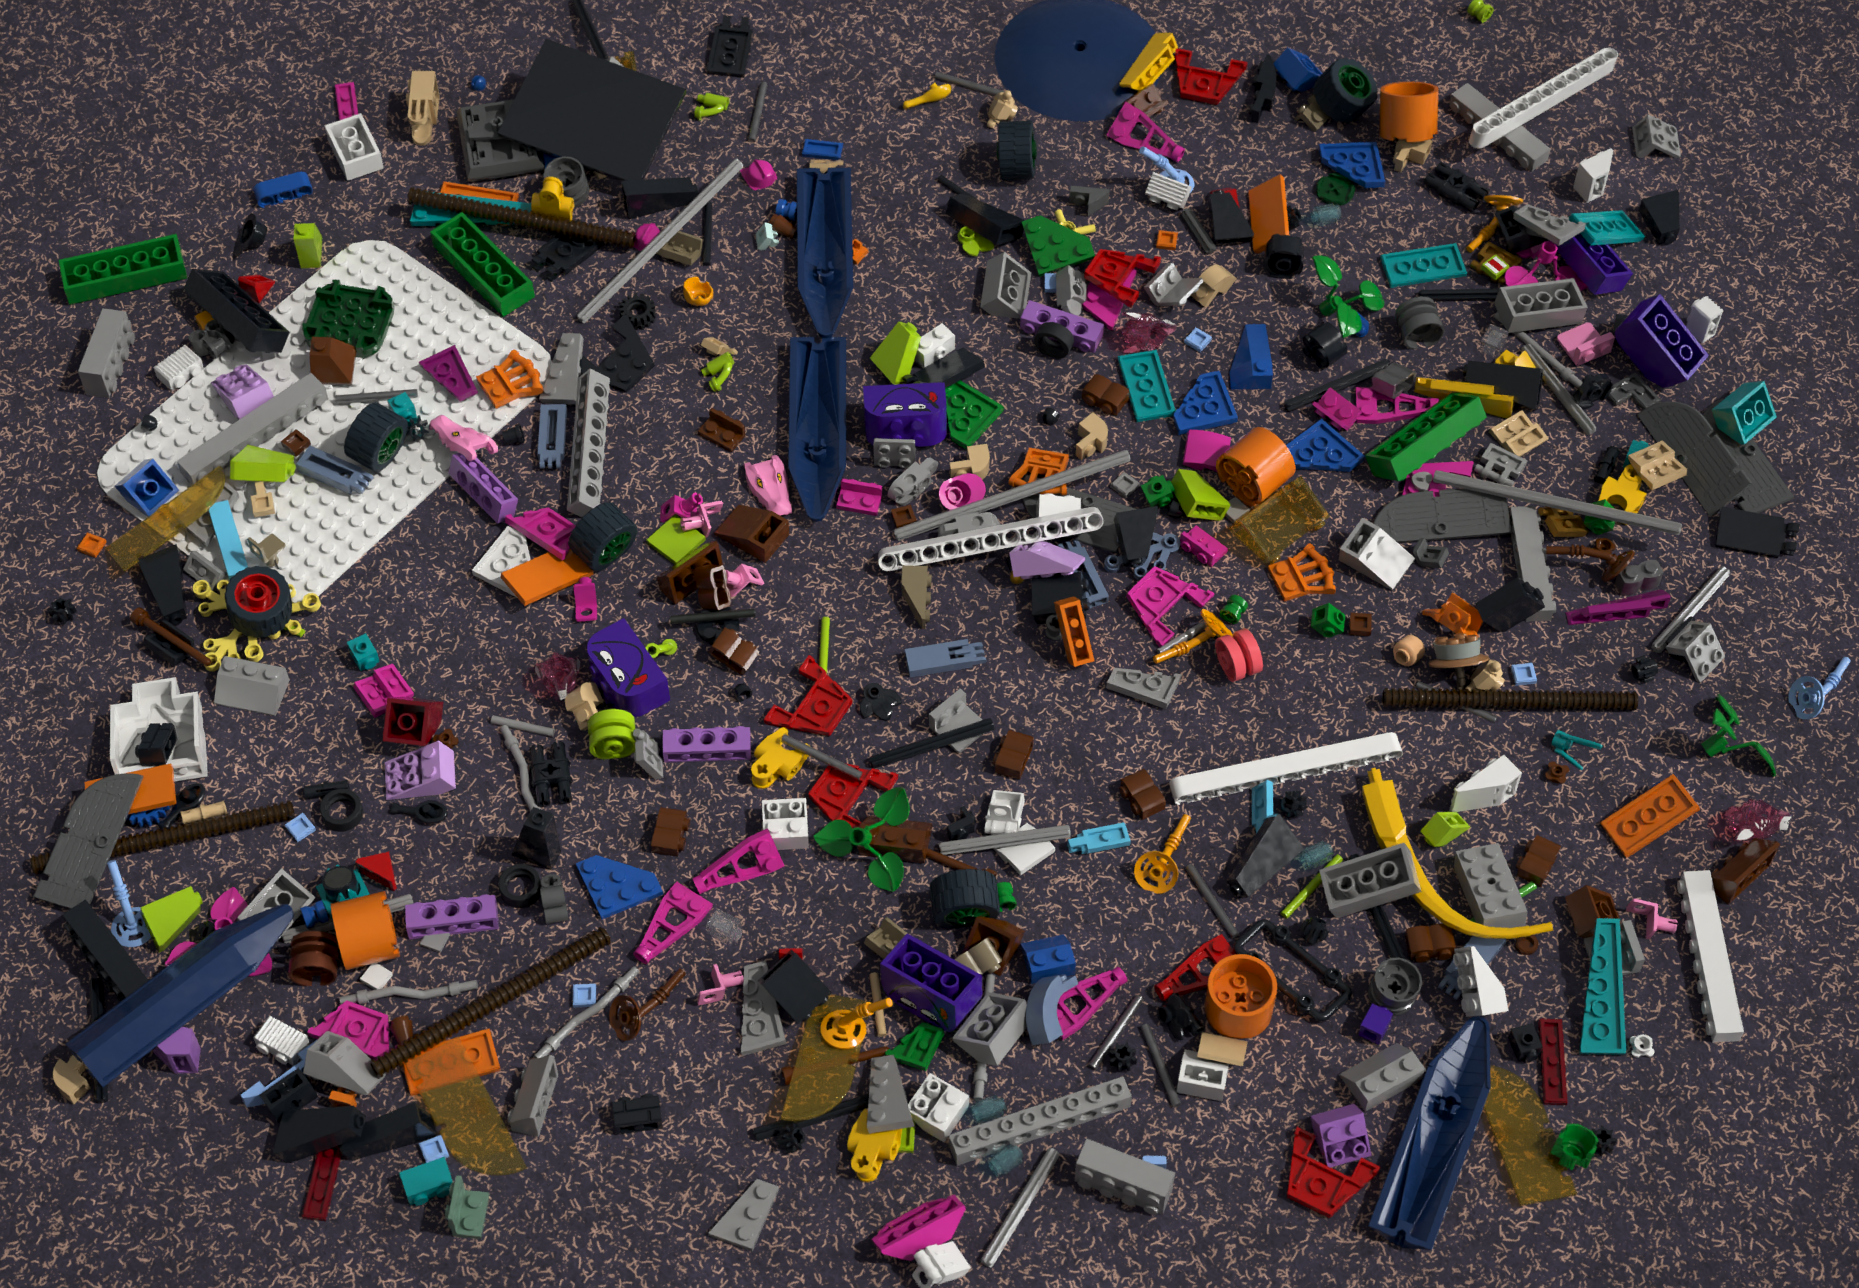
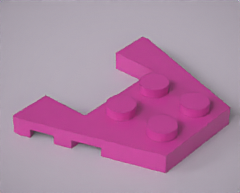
[1403,461,1474,497]
[1126,566,1215,647]

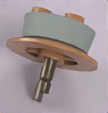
[1429,633,1489,691]

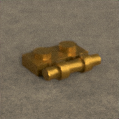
[1470,241,1522,285]
[1538,506,1589,537]

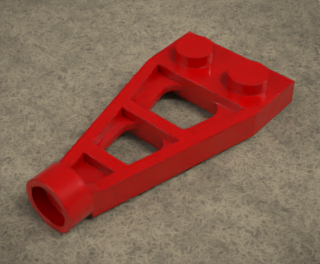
[1154,934,1237,1001]

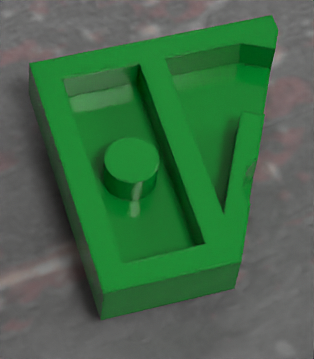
[885,1022,945,1071]

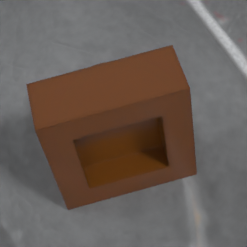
[281,429,311,457]
[891,505,917,529]
[1349,612,1372,636]

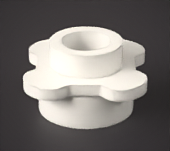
[1629,1035,1654,1058]

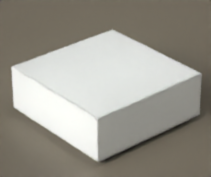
[360,963,393,990]

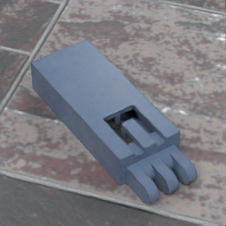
[538,404,567,469]
[296,446,374,494]
[1057,538,1109,608]
[905,639,987,677]
[1438,936,1507,1000]

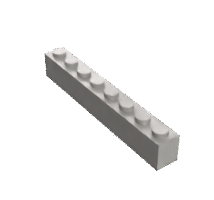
[177,373,328,488]

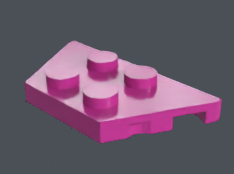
[1081,270,1137,330]
[505,507,576,560]
[307,1001,389,1060]

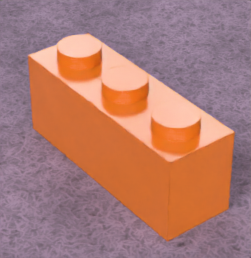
[1054,596,1094,667]

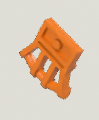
[476,350,543,409]
[1008,448,1069,496]
[1268,543,1336,602]

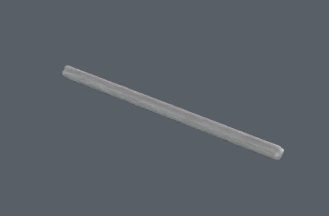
[577,159,743,323]
[894,450,1130,541]
[1433,470,1682,535]

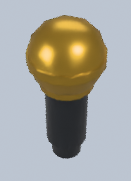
[1006,557,1024,584]

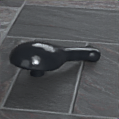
[158,783,206,829]
[389,800,448,824]

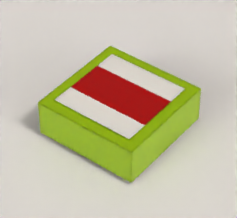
[1481,254,1510,280]

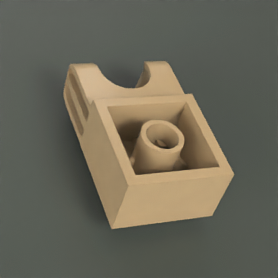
[406,71,440,145]

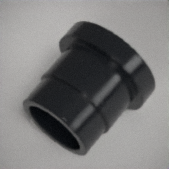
[502,423,525,445]

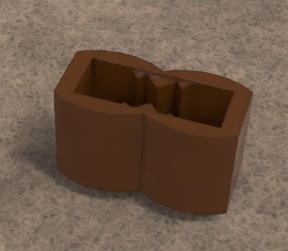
[1082,374,1130,416]
[694,564,731,610]
[708,628,759,675]
[992,730,1034,780]
[1119,768,1166,820]
[651,807,690,857]
[1515,835,1561,887]
[1405,923,1456,963]

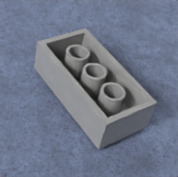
[1494,278,1588,333]
[78,308,135,398]
[1319,843,1422,918]
[1454,843,1528,928]
[1075,1139,1175,1215]

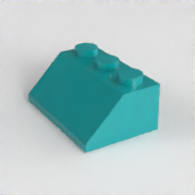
[1712,381,1777,445]

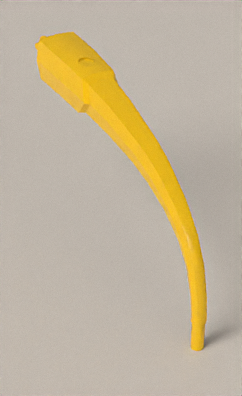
[1362,768,1553,939]

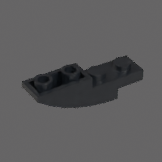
[1249,54,1276,123]

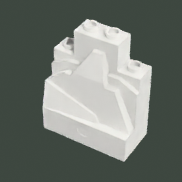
[110,677,207,782]

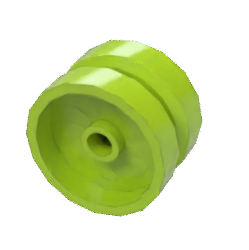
[587,709,637,759]

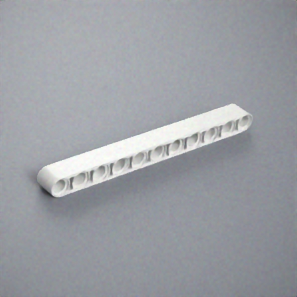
[1469,48,1618,148]
[878,507,1103,571]
[1169,732,1403,805]

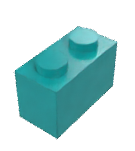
[399,1157,453,1205]

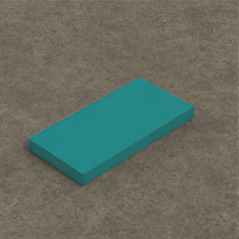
[1569,210,1645,245]
[1380,243,1467,288]
[1117,350,1176,422]

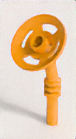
[1466,195,1523,253]
[1153,609,1233,664]
[1134,814,1191,894]
[820,998,893,1050]

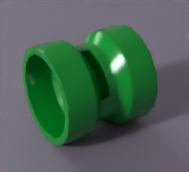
[1220,595,1248,624]
[997,882,1017,912]

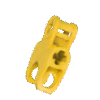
[531,177,575,221]
[1598,464,1647,525]
[751,727,811,789]
[847,1109,903,1182]

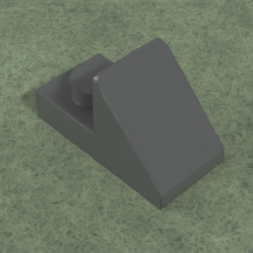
[1070,186,1110,217]

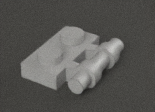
[1474,443,1528,487]
[633,729,663,779]

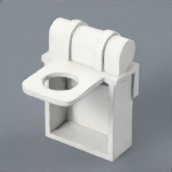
[985,790,1025,835]
[912,1241,971,1288]

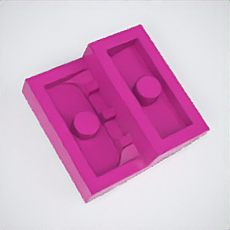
[1183,430,1231,472]
[353,664,414,718]

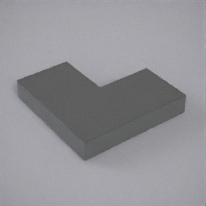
[1607,373,1661,410]

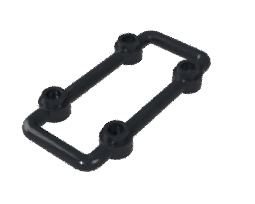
[1233,919,1352,1022]

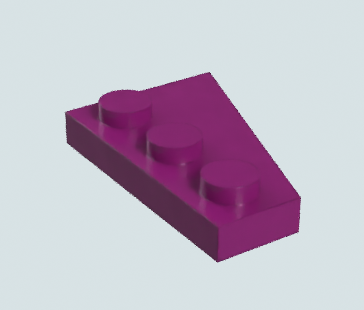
[419,345,478,401]

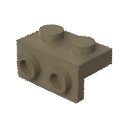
[1294,94,1329,131]
[656,231,703,266]
[864,917,907,959]

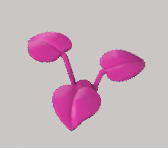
[1505,241,1588,291]
[165,887,272,977]

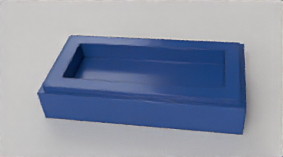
[802,139,843,160]

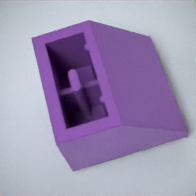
[152,1027,201,1074]
[1310,1104,1371,1167]

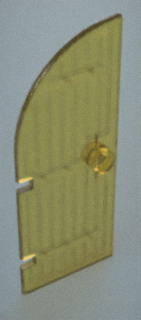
[105,466,225,572]
[781,994,872,1121]
[405,1037,527,1176]
[1484,1065,1577,1206]

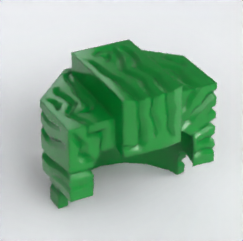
[1550,1124,1599,1170]

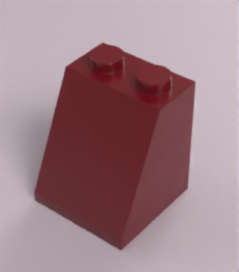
[383,697,444,746]

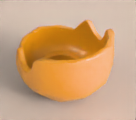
[683,277,713,306]

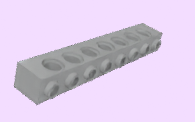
[567,369,610,517]
[949,1077,1132,1166]

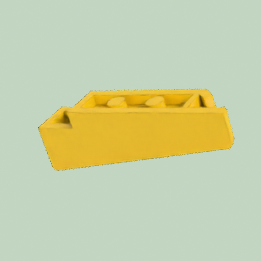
[1119,33,1178,91]
[1415,377,1514,419]

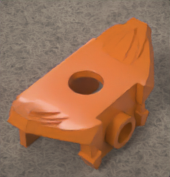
[1422,593,1483,648]

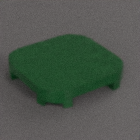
[302,280,394,358]

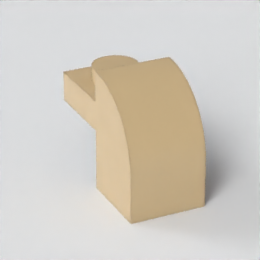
[1393,140,1432,173]
[1191,265,1237,307]
[1075,412,1108,460]
[949,444,990,480]
[565,682,604,731]
[53,1055,90,1104]

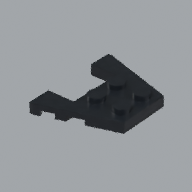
[579,314,655,393]

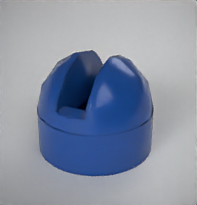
[471,75,486,91]

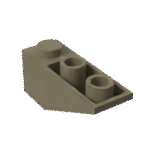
[902,565,932,629]

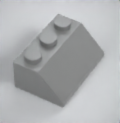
[980,252,1031,319]
[214,656,290,716]
[234,868,316,941]
[952,992,1027,1066]
[1339,1043,1425,1112]
[508,1055,558,1137]

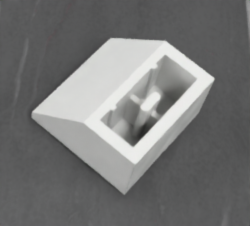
[1573,148,1613,203]
[762,798,809,850]
[1177,1050,1229,1101]
[908,1073,969,1142]

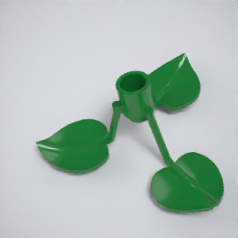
[1312,255,1384,338]
[1701,694,1776,777]
[814,787,910,892]

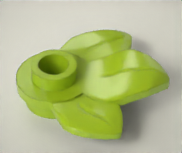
[957,227,994,256]

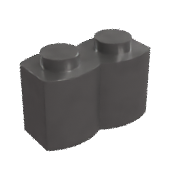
[1372,363,1416,399]
[1615,560,1663,596]

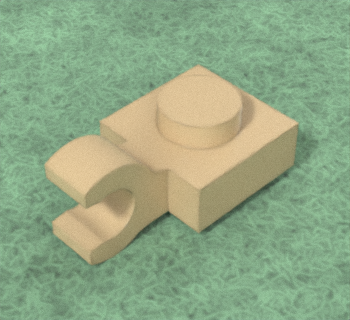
[810,160,843,174]
[701,337,738,356]
[251,481,275,517]

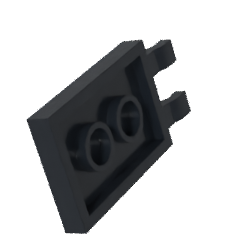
[707,15,753,78]
[532,219,605,282]
[903,347,985,388]
[1715,507,1800,558]

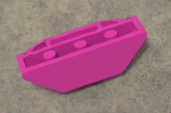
[872,1195,965,1261]

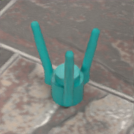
[1551,730,1602,770]

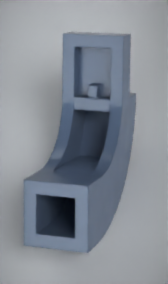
[1026,974,1079,1045]

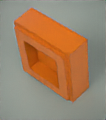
[1156,230,1178,251]
[77,532,106,558]

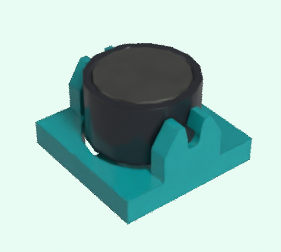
[316,865,370,919]

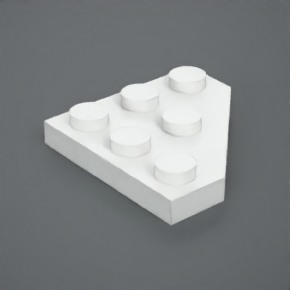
[472,526,531,597]

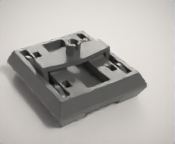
[457,99,544,183]

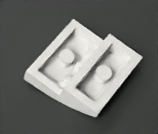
[993,823,1055,876]

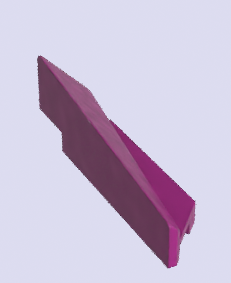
[1565,589,1671,625]

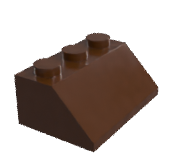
[657,541,723,605]
[858,816,933,863]
[1711,838,1780,905]

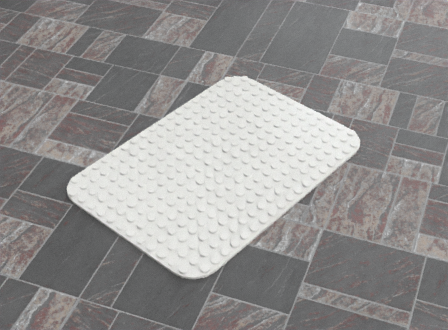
[97,240,552,603]

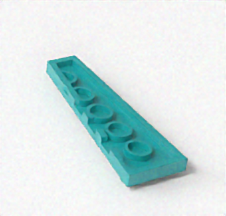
[410,191,532,226]
[1579,918,1626,1055]

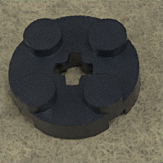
[1572,373,1613,409]
[697,607,740,645]

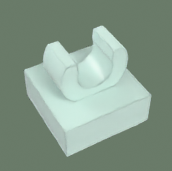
[755,223,779,250]

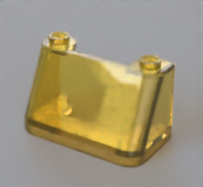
[1228,476,1330,564]

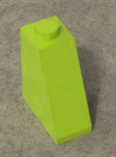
[294,223,322,268]
[870,321,921,385]
[230,445,296,482]
[1171,469,1230,521]
[140,886,203,953]

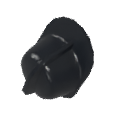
[233,213,268,257]

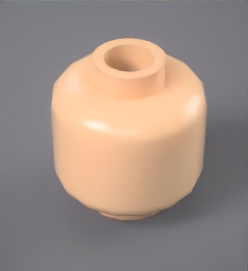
[1393,635,1425,666]

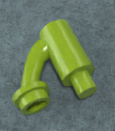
[694,93,729,120]
[701,352,734,392]
[644,639,677,658]

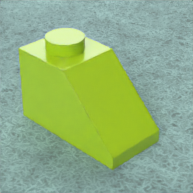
[1421,812,1471,847]

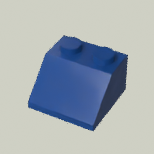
[1274,47,1322,92]
[115,458,179,517]
[1020,934,1076,984]

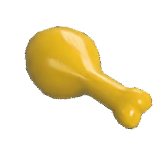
[903,83,951,109]

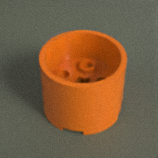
[1379,82,1439,142]
[1216,427,1296,506]
[331,891,400,970]
[1204,954,1277,1039]

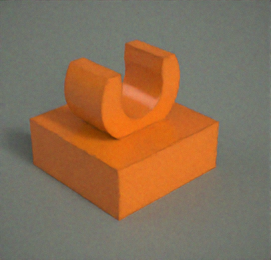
[852,239,868,265]
[329,1087,357,1107]

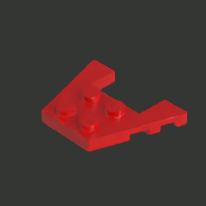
[1175,48,1248,105]
[1084,249,1161,308]
[764,655,853,736]
[808,763,898,828]
[1287,1127,1380,1218]

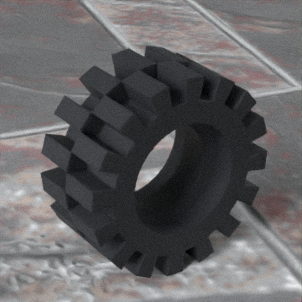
[619,293,656,330]

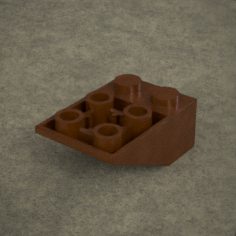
[714,504,789,563]

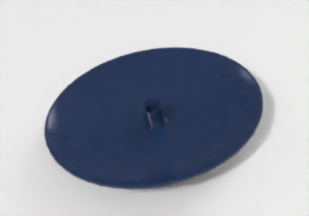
[995,0,1161,121]

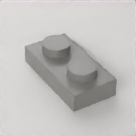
[183,551,226,591]

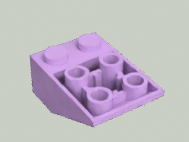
[211,364,274,420]
[1009,541,1085,579]
[385,741,456,800]

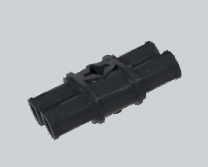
[1424,161,1490,212]
[529,741,573,807]

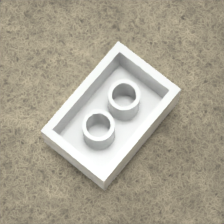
[325,113,384,181]

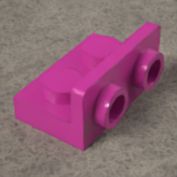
[1312,387,1362,430]
[836,479,882,516]
[1180,525,1228,567]

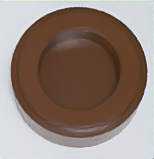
[1515,935,1538,955]

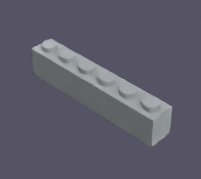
[1449,83,1550,171]
[1509,506,1556,622]

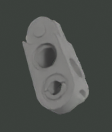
[1056,265,1086,316]
[887,457,938,506]
[937,512,1000,544]

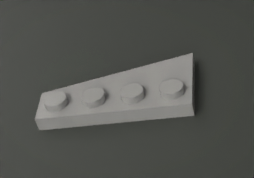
[539,333,583,404]
[741,960,787,1056]
[867,1055,914,1134]

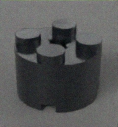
[1263,234,1304,279]
[1302,322,1348,370]

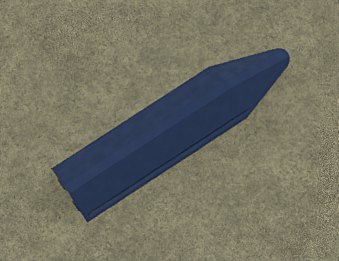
[797,168,853,338]
[788,337,846,522]
[65,904,294,1087]
[1368,1016,1491,1250]

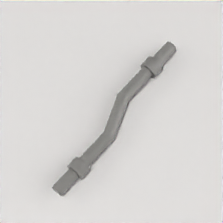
[500,725,542,814]
[534,966,640,1059]
[340,980,478,1004]

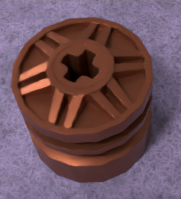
[288,931,339,986]

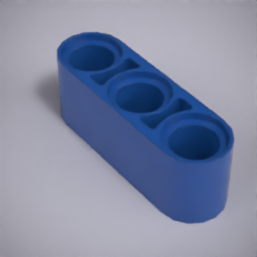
[253,172,313,208]

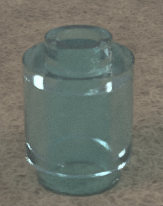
[1311,203,1341,226]
[1299,841,1334,870]
[970,1094,1006,1124]
[988,1144,1024,1177]

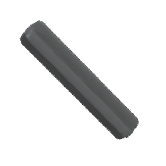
[1181,208,1216,254]

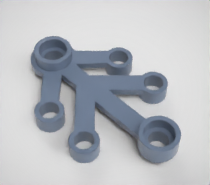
[1104,532,1180,580]

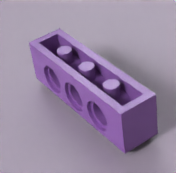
[1020,300,1104,353]
[448,453,518,523]
[663,726,751,762]
[405,895,499,939]

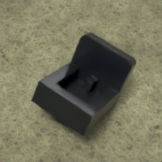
[947,806,976,841]

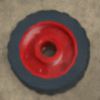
[225,566,292,638]

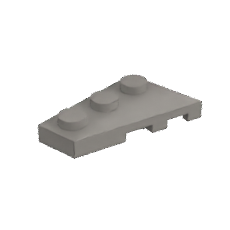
[1513,204,1586,246]
[177,481,239,547]
[1106,668,1182,709]
[708,1179,779,1252]

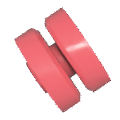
[1215,628,1263,682]

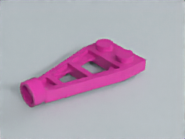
[1107,102,1185,162]
[1356,387,1439,424]
[692,828,785,894]
[633,881,713,964]
[1057,966,1128,1040]

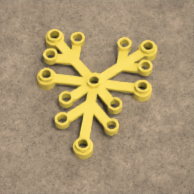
[193,580,321,671]

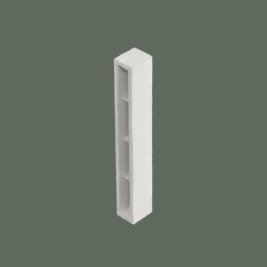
[1677,870,1744,1042]

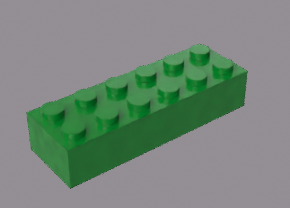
[430,212,535,317]
[58,234,188,305]
[1365,392,1487,481]

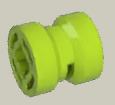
[1467,0,1494,23]

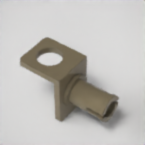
[247,534,286,567]

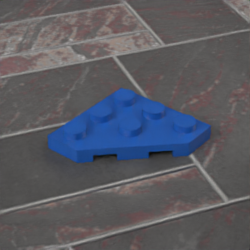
[1319,142,1385,188]
[1173,370,1238,435]
[1286,419,1365,472]
[576,855,663,920]

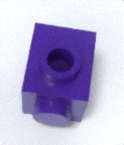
[1358,1003,1393,1045]

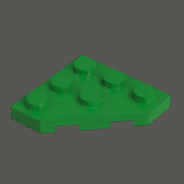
[1022,215,1095,276]
[945,380,1004,450]

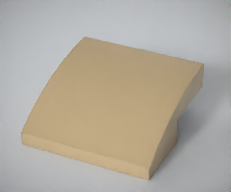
[1489,410,1549,457]
[1628,440,1687,490]
[1197,1032,1248,1066]

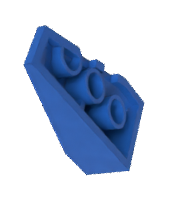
[1229,324,1273,389]

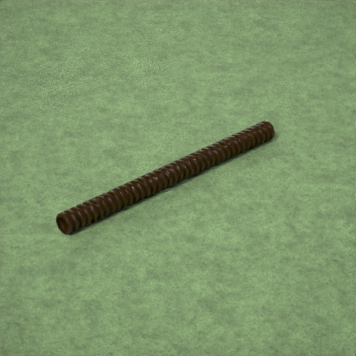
[407,187,636,249]
[1382,688,1639,711]
[30,800,295,875]
[370,927,611,1078]

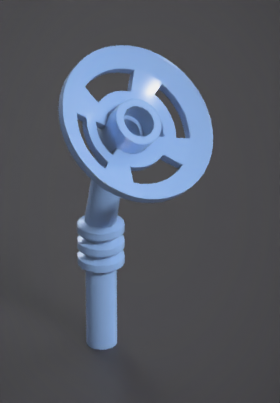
[1139,146,1194,193]
[1788,657,1850,719]
[107,860,151,947]

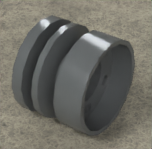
[543,156,590,207]
[1395,296,1445,349]
[1368,958,1422,1016]

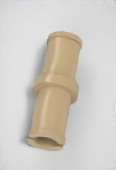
[180,800,227,824]

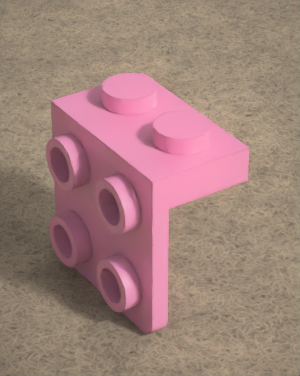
[1557,323,1615,366]

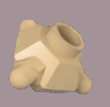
[987,90,1018,128]
[1465,658,1505,691]

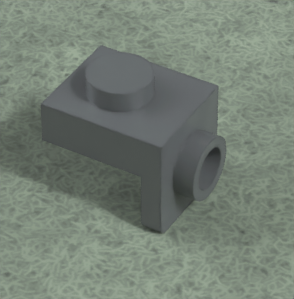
[1413,538,1449,568]

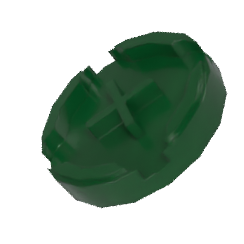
[1316,173,1355,206]

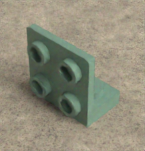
[445,1175,490,1239]

